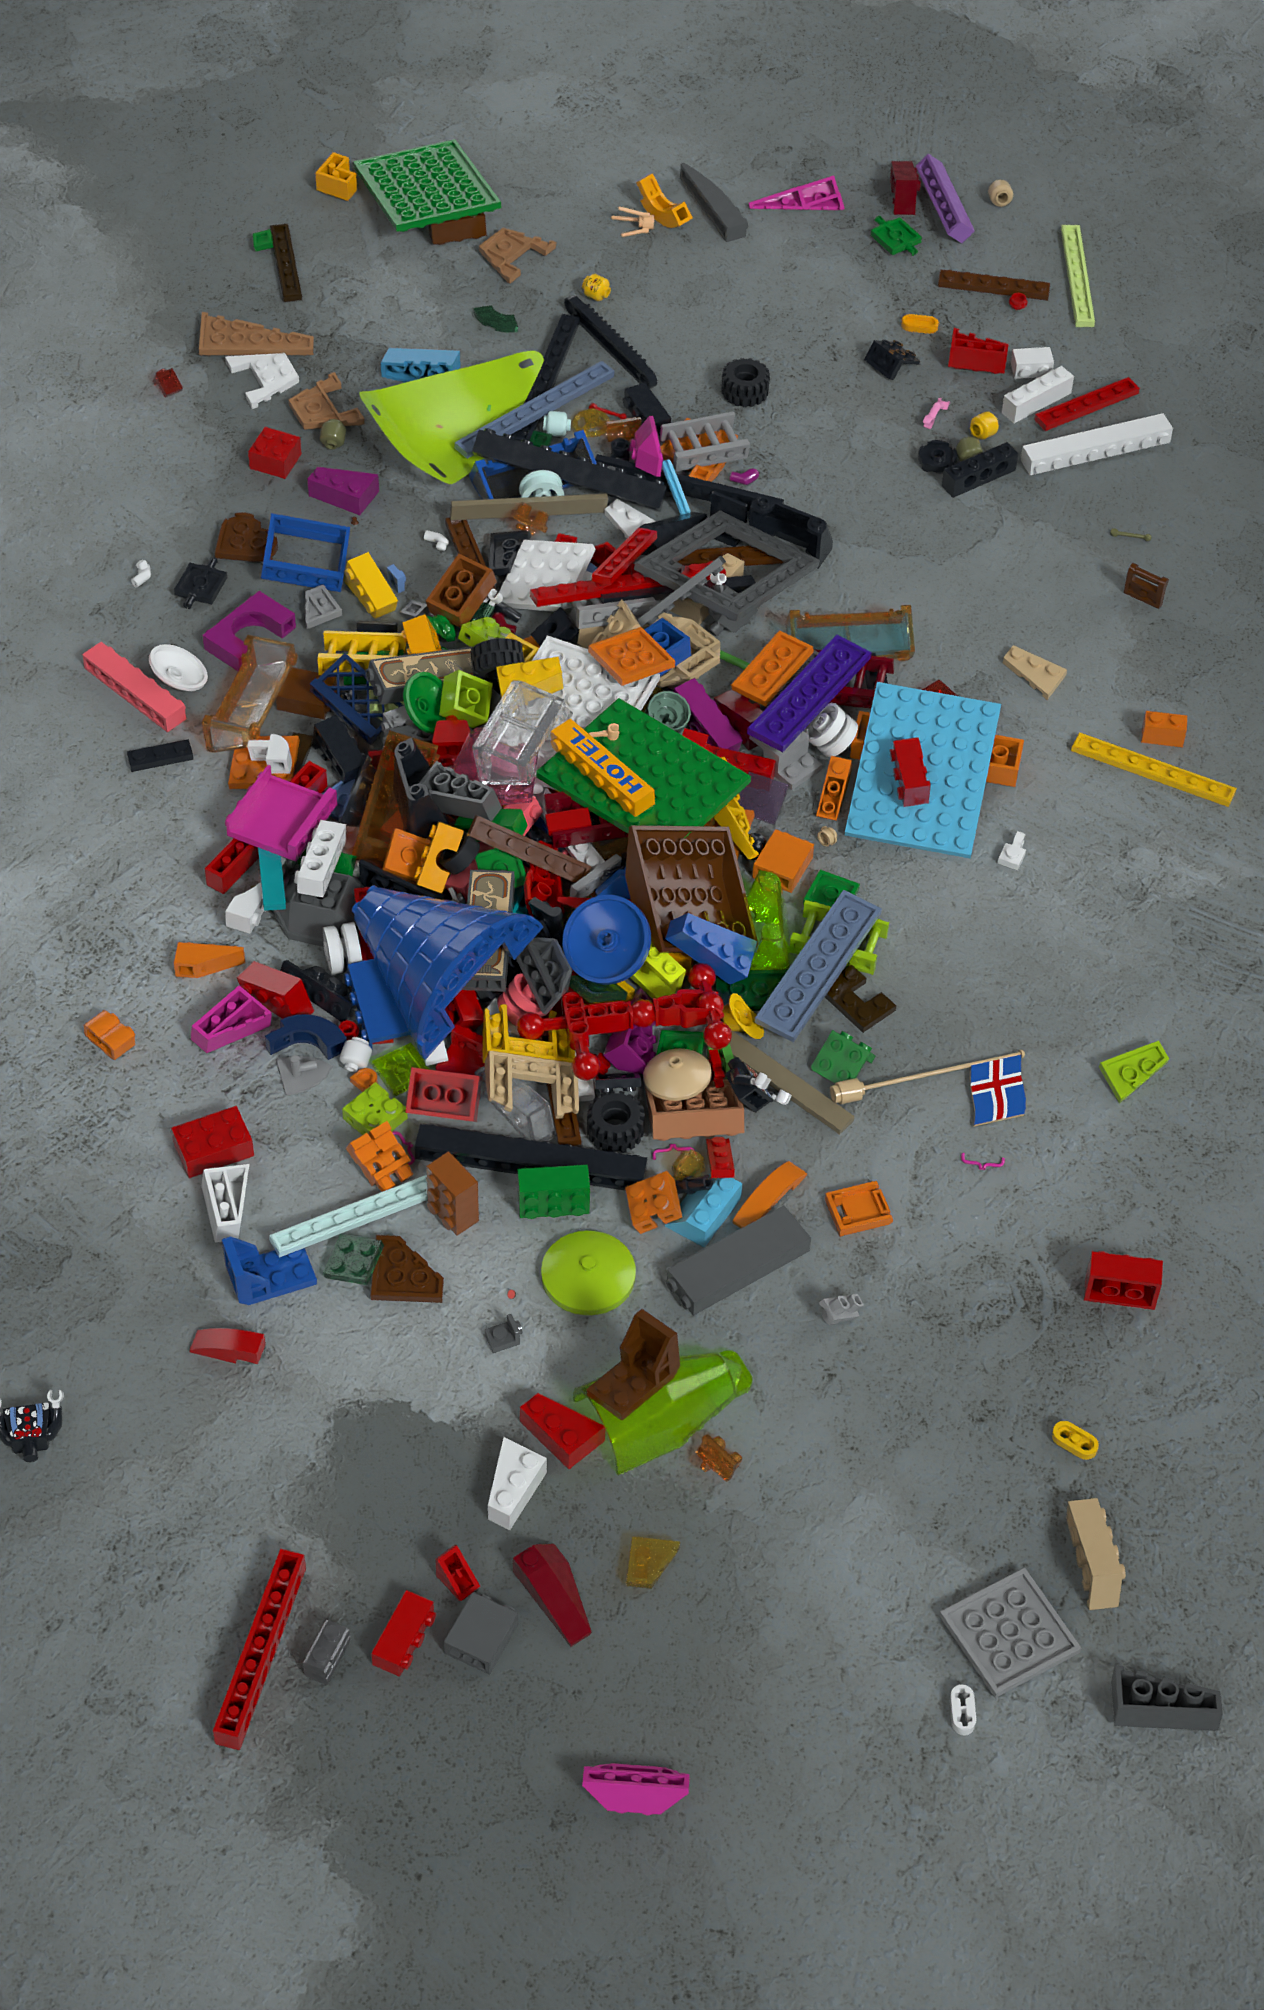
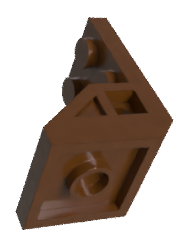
[586,1309,680,1421]

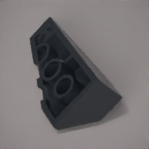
[640,512,707,556]

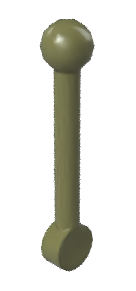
[1110,528,1152,541]

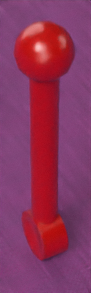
[589,403,627,421]

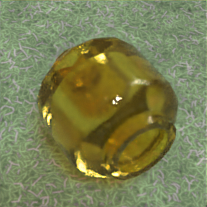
[671,1149,706,1180]

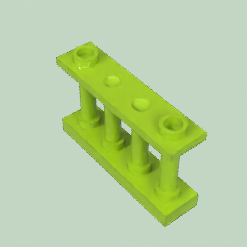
[789,900,889,975]

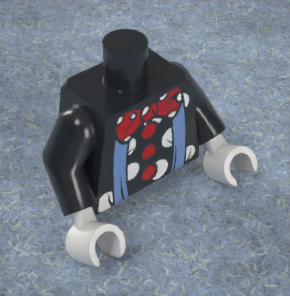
[725,1057,792,1113]
[0,1390,64,1462]

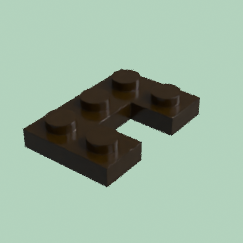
[825,965,897,1033]

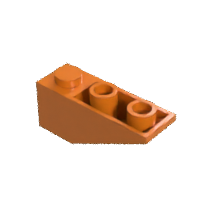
[816,756,853,821]
[174,942,246,978]

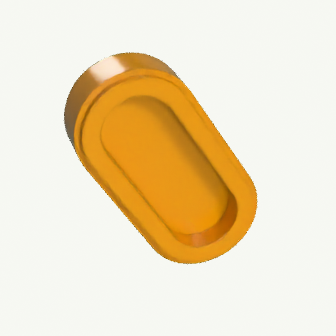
[901,314,939,334]

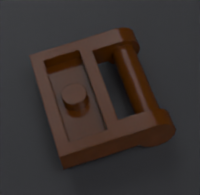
[1123,563,1169,609]

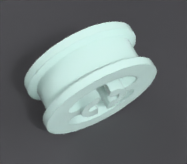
[519,470,564,498]

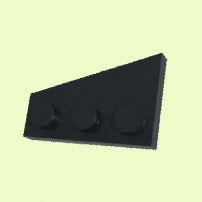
[489,530,531,576]

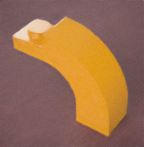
[636,173,692,228]

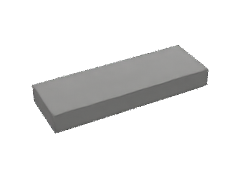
[570,854,622,898]

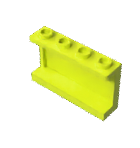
[630,941,686,999]

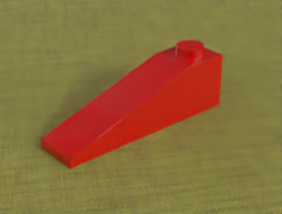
[524,840,564,917]

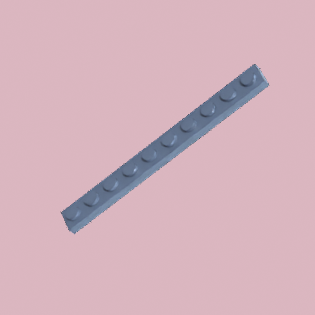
[455,361,614,459]

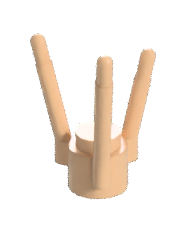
[611,207,654,237]

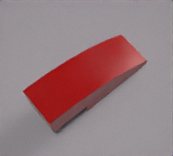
[190,1328,266,1364]

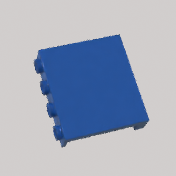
[344,959,410,1048]

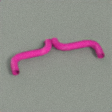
[392,1131,415,1165]
[652,1144,696,1160]
[961,1153,1005,1170]

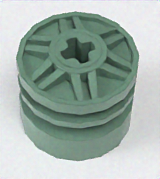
[644,691,691,735]

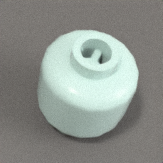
[543,411,571,437]

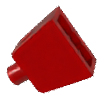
[432,715,473,759]

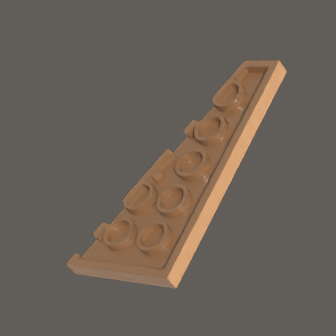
[199,312,314,356]

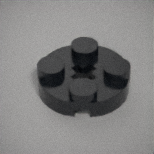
[918,440,957,472]

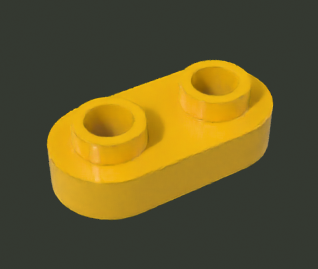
[1052,1421,1099,1460]

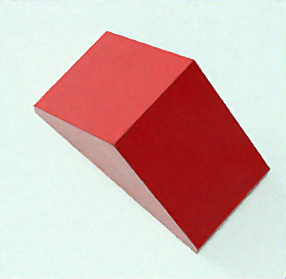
[435,1545,480,1601]

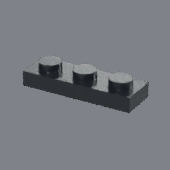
[127,739,194,772]

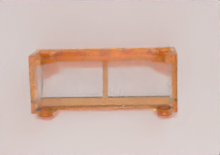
[201,635,298,753]

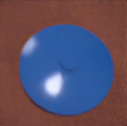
[563,895,651,985]

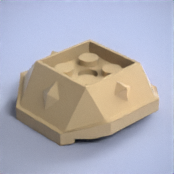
[642,613,720,690]

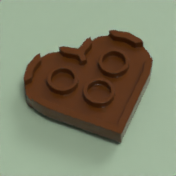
[215,512,278,562]

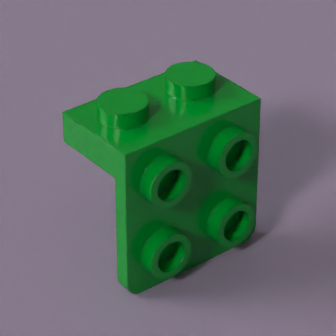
[811,1030,876,1083]

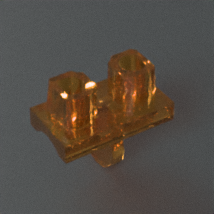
[606,417,641,442]
[511,502,549,536]
[696,1434,742,1482]

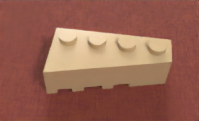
[1066,1498,1126,1610]

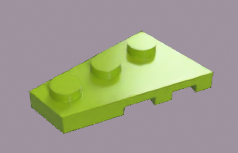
[1099,1040,1169,1104]

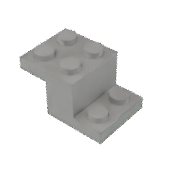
[750,731,822,791]

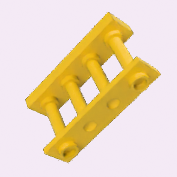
[317,631,407,677]

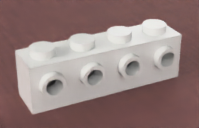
[1002,366,1074,423]

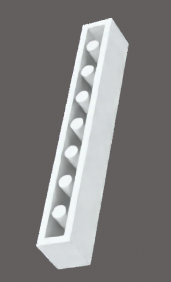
[1020,413,1173,475]

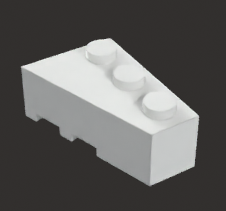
[201,1164,249,1243]
[488,1437,547,1530]

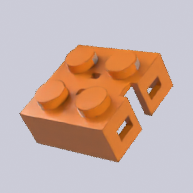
[625,1171,682,1234]

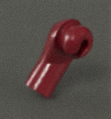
[492,612,517,634]

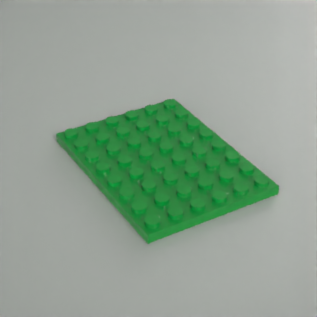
[353,139,502,232]
[536,698,751,839]

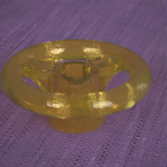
[572,408,611,437]

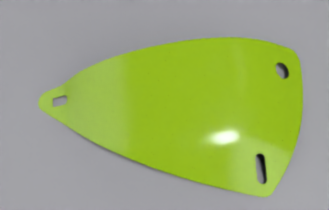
[359,351,544,484]

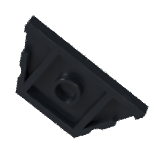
[338,755,395,829]

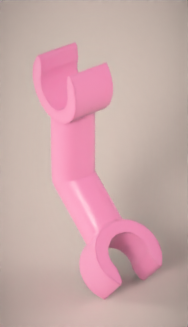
[923,398,950,429]

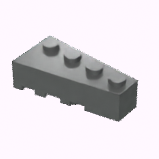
[419,761,502,821]
[1111,1665,1223,1731]

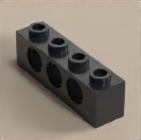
[942,442,1019,498]

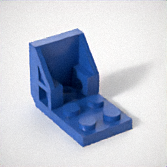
[222,1236,317,1305]

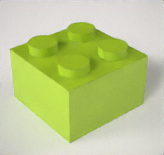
[439,670,493,728]

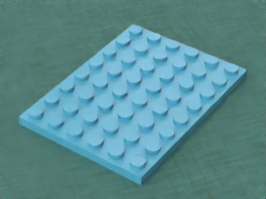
[845,682,1001,859]

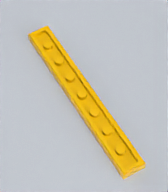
[1071,732,1237,807]

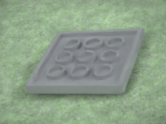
[939,1568,1082,1698]

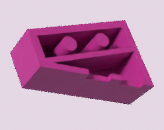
[191,985,272,1053]

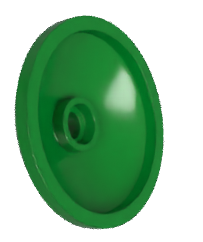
[403,672,446,734]

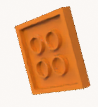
[588,627,675,686]
[228,736,300,789]

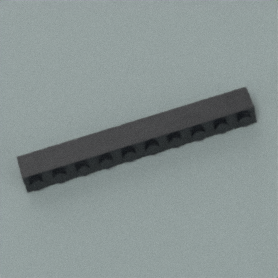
[472,428,667,512]
[415,1124,648,1191]

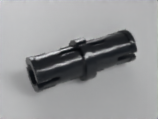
[675,1174,713,1195]

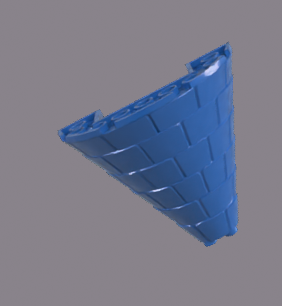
[352,885,543,1060]

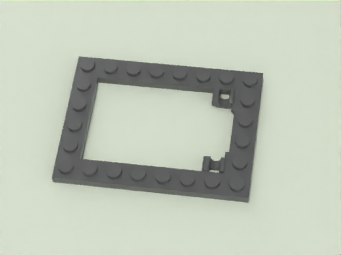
[634,511,820,622]

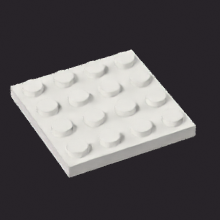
[499,540,596,612]

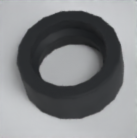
[439,832,480,875]

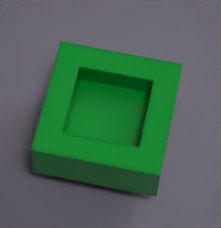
[252,229,273,252]

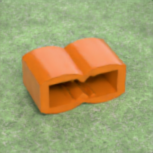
[83,1010,135,1060]

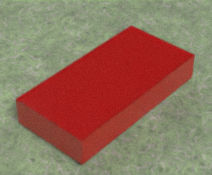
[545,807,592,836]

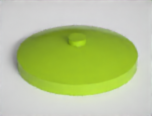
[541,1231,636,1315]

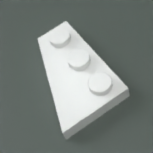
[605,499,656,539]

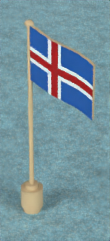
[830,1050,1026,1127]

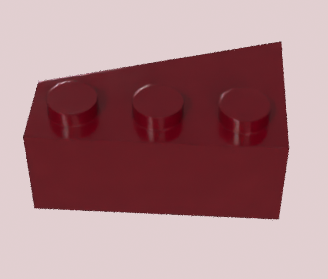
[890,161,920,215]
[714,689,764,751]

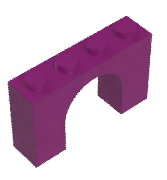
[203,591,296,673]

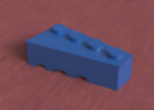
[665,913,757,985]

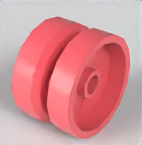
[497,973,555,1026]

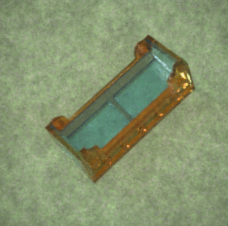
[785,605,915,661]

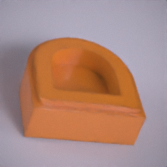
[350,1068,378,1092]

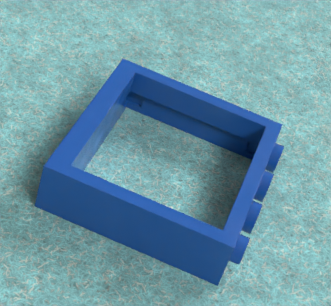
[261,513,350,592]

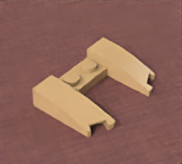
[485,1051,579,1119]

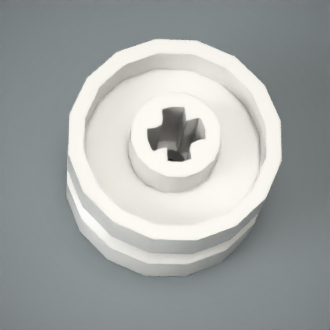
[804,703,858,757]
[323,922,362,975]

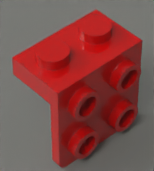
[435,1024,485,1076]

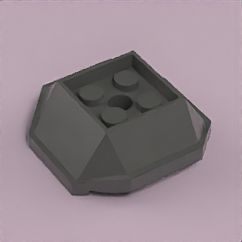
[273,870,364,947]

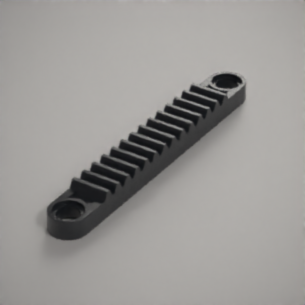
[564,295,658,389]

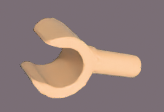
[589,723,619,740]

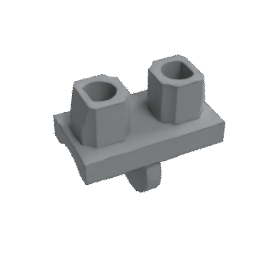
[819,1294,863,1325]

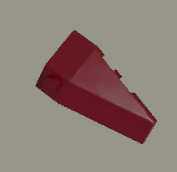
[513,1544,592,1647]

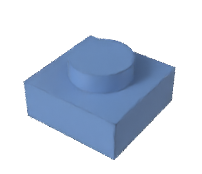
[387,564,406,593]

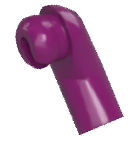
[730,468,759,485]

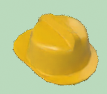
[721,993,764,1039]

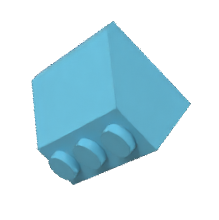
[665,1174,742,1248]

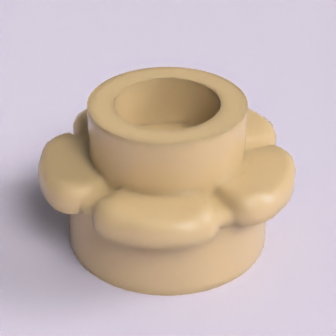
[817,826,837,847]

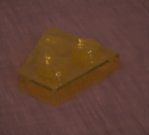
[626,1536,680,1589]

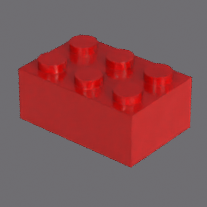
[405,1067,483,1122]
[171,1105,254,1178]
[1084,1251,1163,1310]

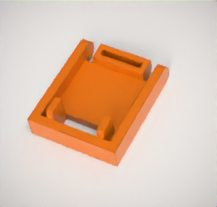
[825,1181,893,1237]

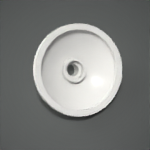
[149,644,208,691]

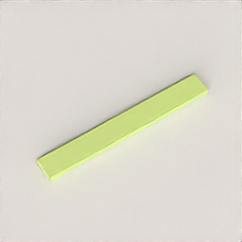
[1061,225,1095,327]

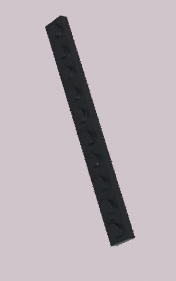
[511,314,580,442]
[595,454,784,511]

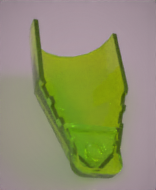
[573,1350,752,1475]

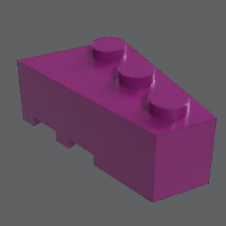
[307,467,379,516]

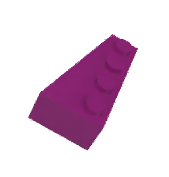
[673,678,743,751]

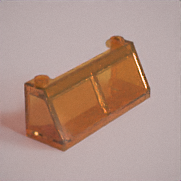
[351,730,440,862]

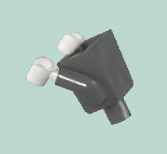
[709,573,758,636]

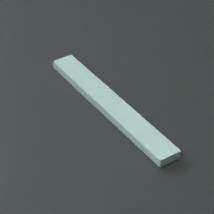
[269,1175,428,1257]

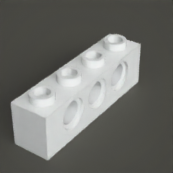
[294,820,346,897]

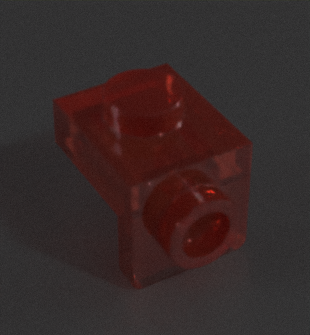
[153,368,183,398]

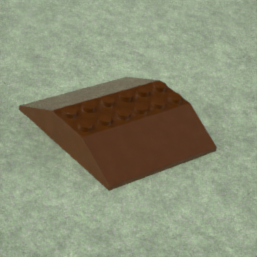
[625,825,760,953]

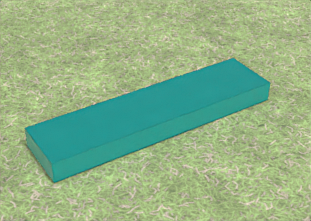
[258,847,286,911]

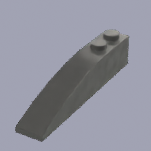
[680,163,748,242]

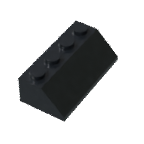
[359,858,448,900]

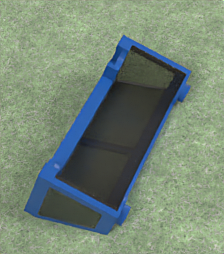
[469,430,596,500]

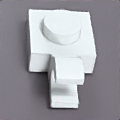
[998,831,1026,870]

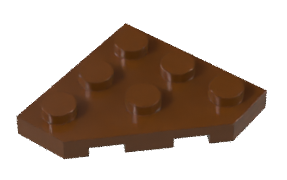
[371,1235,444,1303]

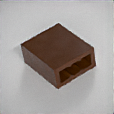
[276,667,337,720]

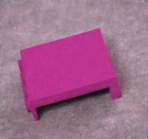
[225,765,337,862]

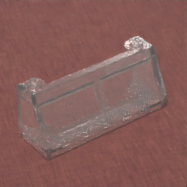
[472,680,569,785]

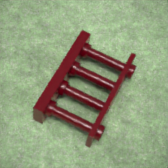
[814,649,894,709]
[544,792,628,848]

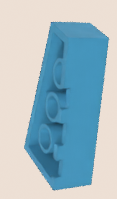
[381,348,460,383]

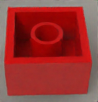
[248,427,302,479]

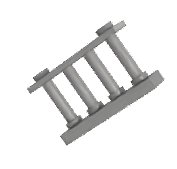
[659,412,750,472]
[561,597,656,629]

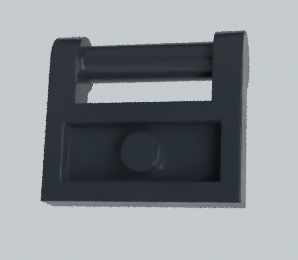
[528,897,565,946]

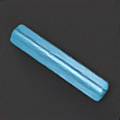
[662,459,690,515]

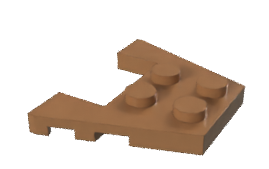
[479,228,556,284]
[289,372,365,429]

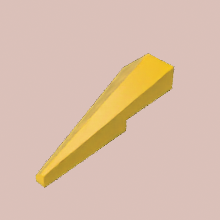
[713,794,758,859]

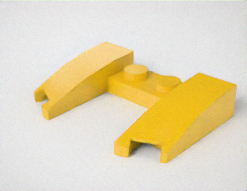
[483,1004,575,1063]

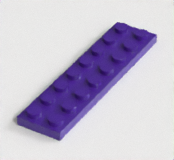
[747,635,872,753]

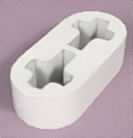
[950,1684,976,1735]

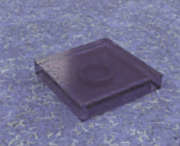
[738,772,789,825]

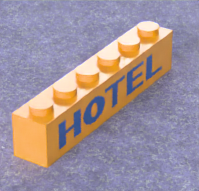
[551,718,655,817]

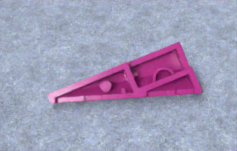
[748,175,845,210]

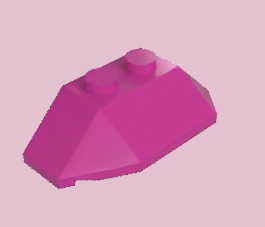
[630,416,663,477]
[582,1763,690,1815]

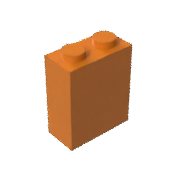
[753,829,814,893]

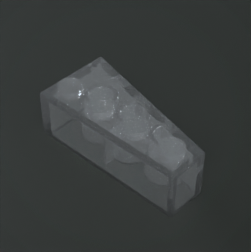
[474,1066,556,1142]

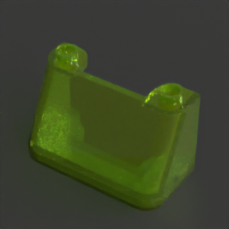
[747,870,791,970]

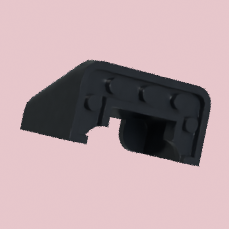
[749,497,833,569]
[393,738,450,839]

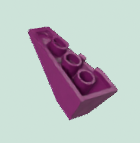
[604,988,656,1074]

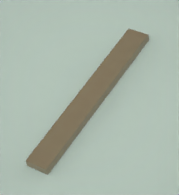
[450,494,608,520]
[701,1029,855,1135]

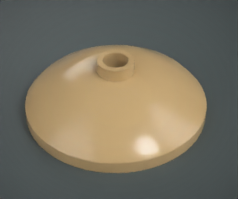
[643,1048,712,1101]

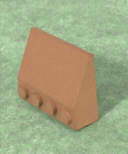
[645,1079,744,1141]

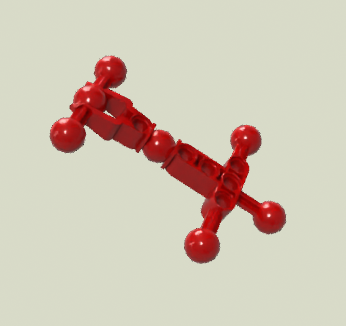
[517,963,732,1081]

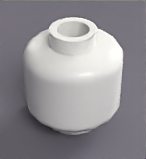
[340,1037,372,1072]

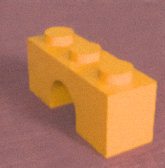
[414,821,464,893]

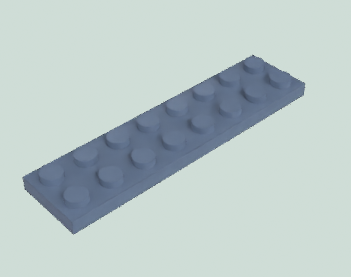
[755,890,882,1042]

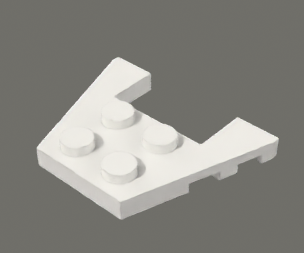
[225,353,299,409]

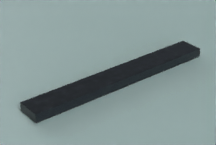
[599,575,756,604]

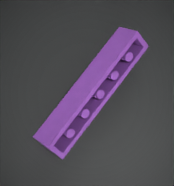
[916,154,975,243]

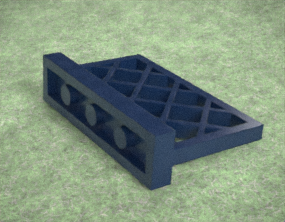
[310,653,404,745]

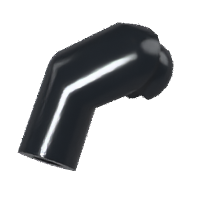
[493,602,522,623]

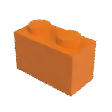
[1141,711,1187,748]

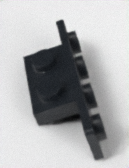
[280,960,353,1022]

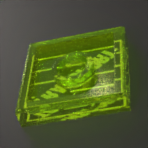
[372,1043,431,1097]

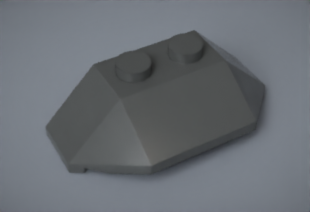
[516,938,572,1014]

